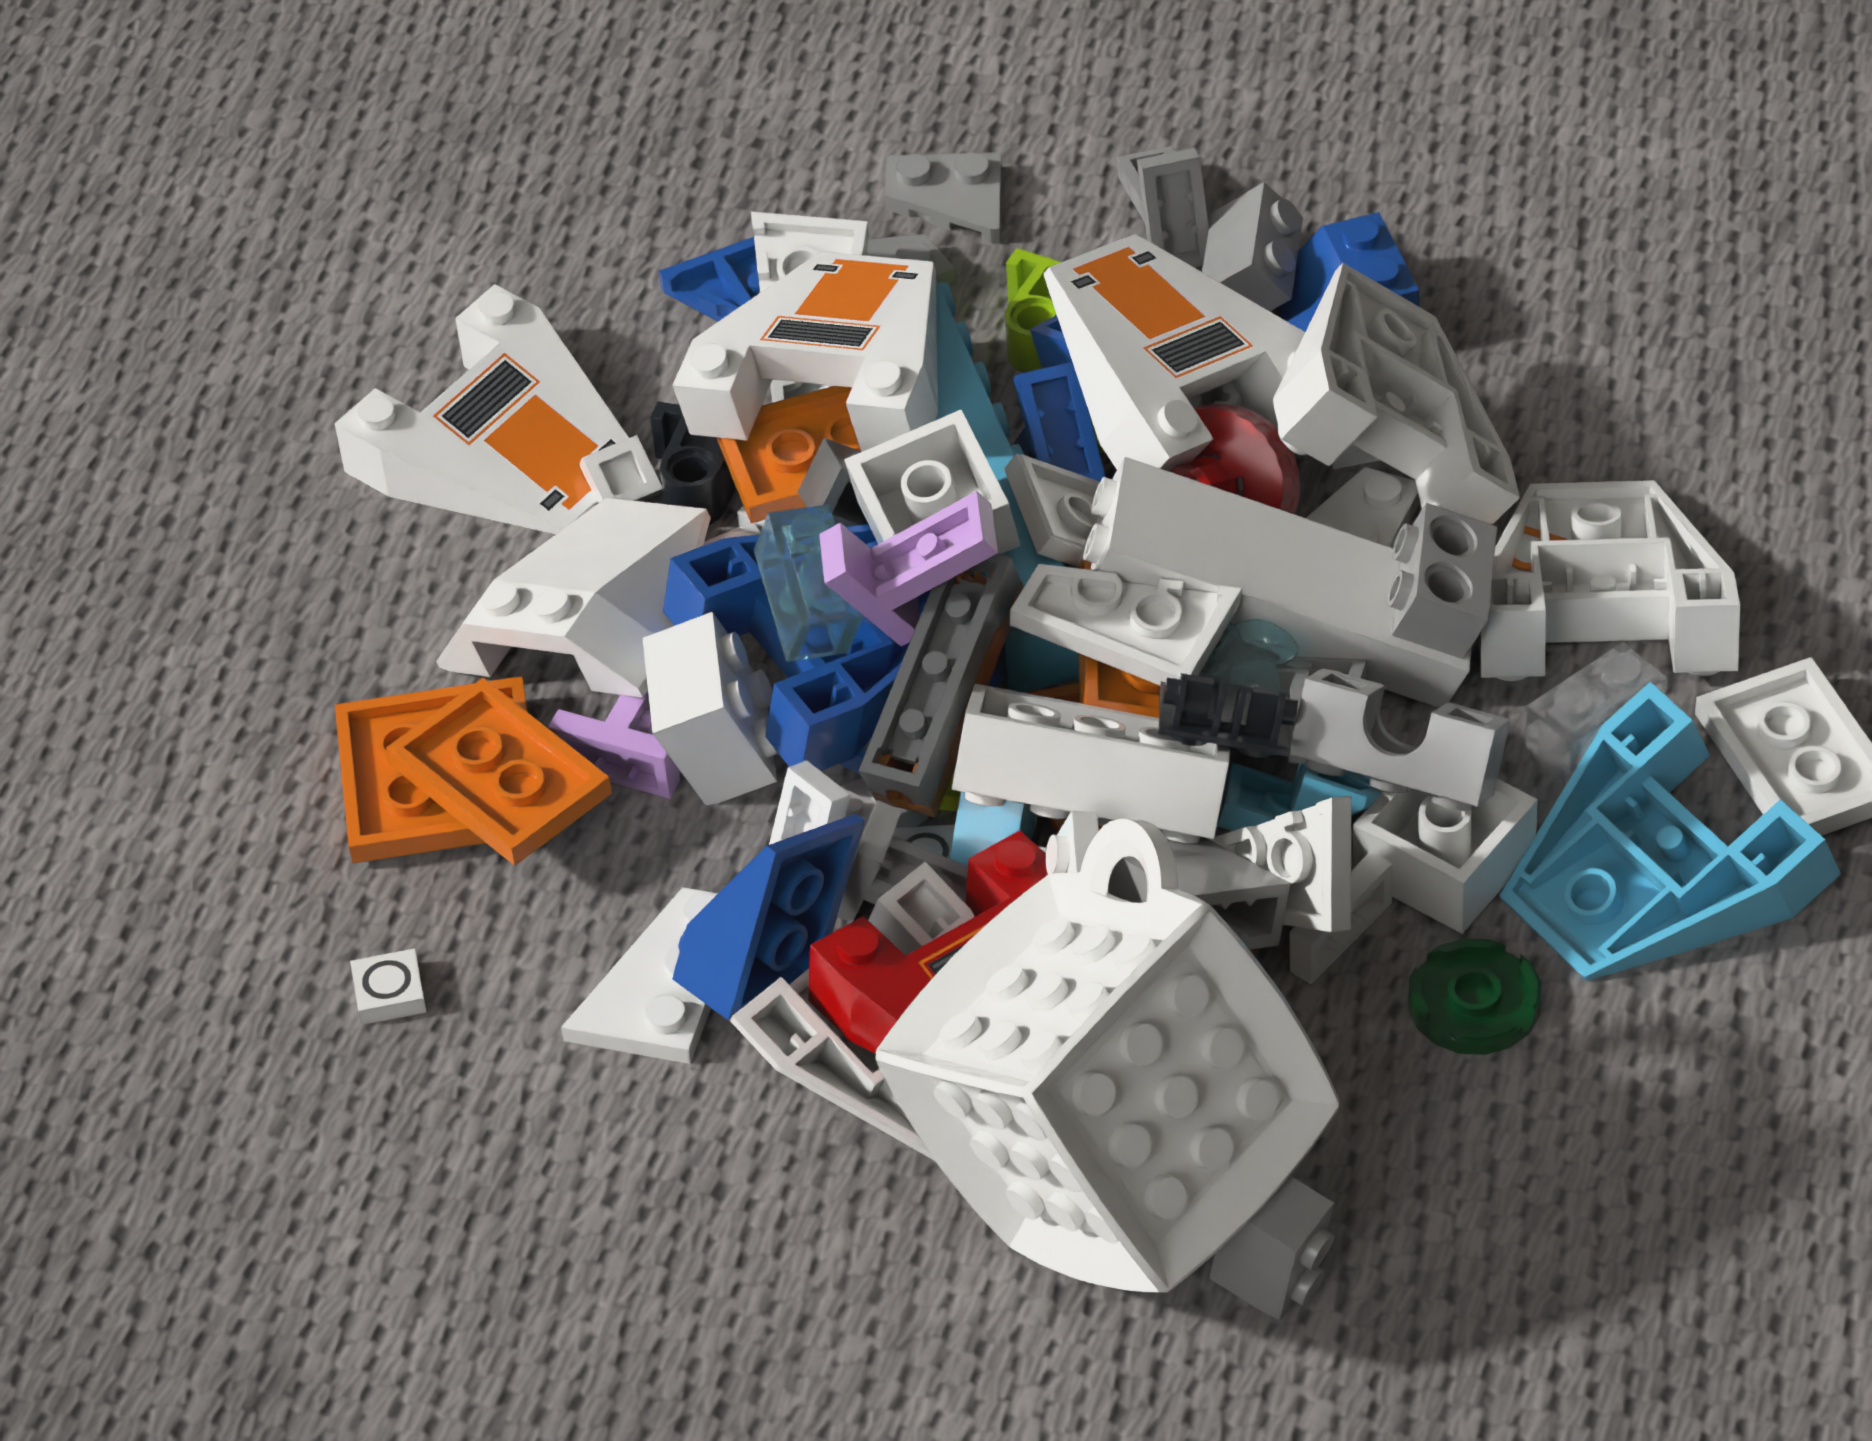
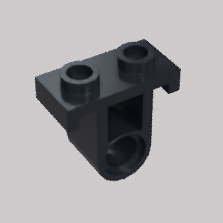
[650,401,736,526]

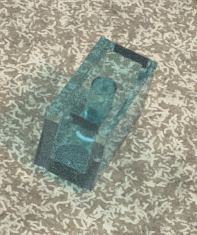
[754,504,863,662]

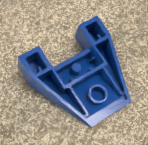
[663,524,931,771]

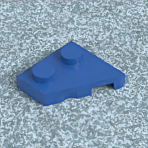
[659,237,760,322]

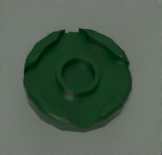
[1408,938,1541,1055]

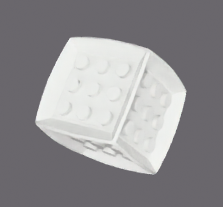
[875,819,1339,1292]

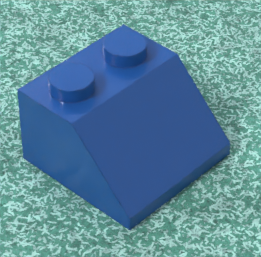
[1276,212,1419,332]

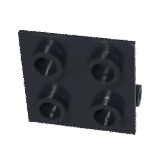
[1158,673,1298,758]

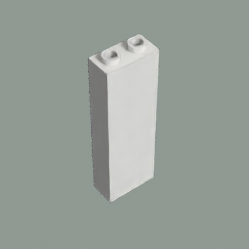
[1083,457,1472,707]

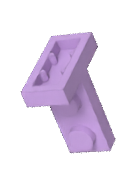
[819,491,998,647]
[548,691,681,799]

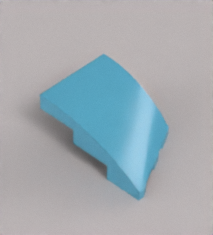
[1217,759,1383,831]

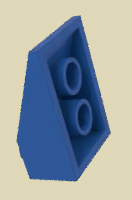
[672,814,865,1021]

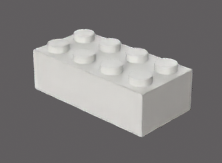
[952,684,1230,843]

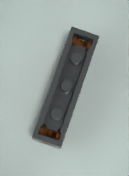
[859,553,1024,818]

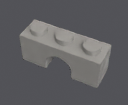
[1290,668,1511,811]

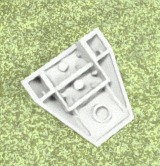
[436,498,711,698]
[730,862,974,1161]

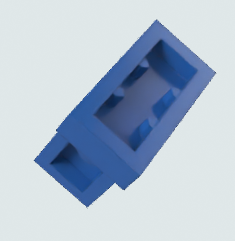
[1012,362,1105,481]

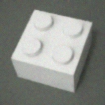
[844,410,1021,554]
[643,612,778,805]
[1353,779,1538,934]

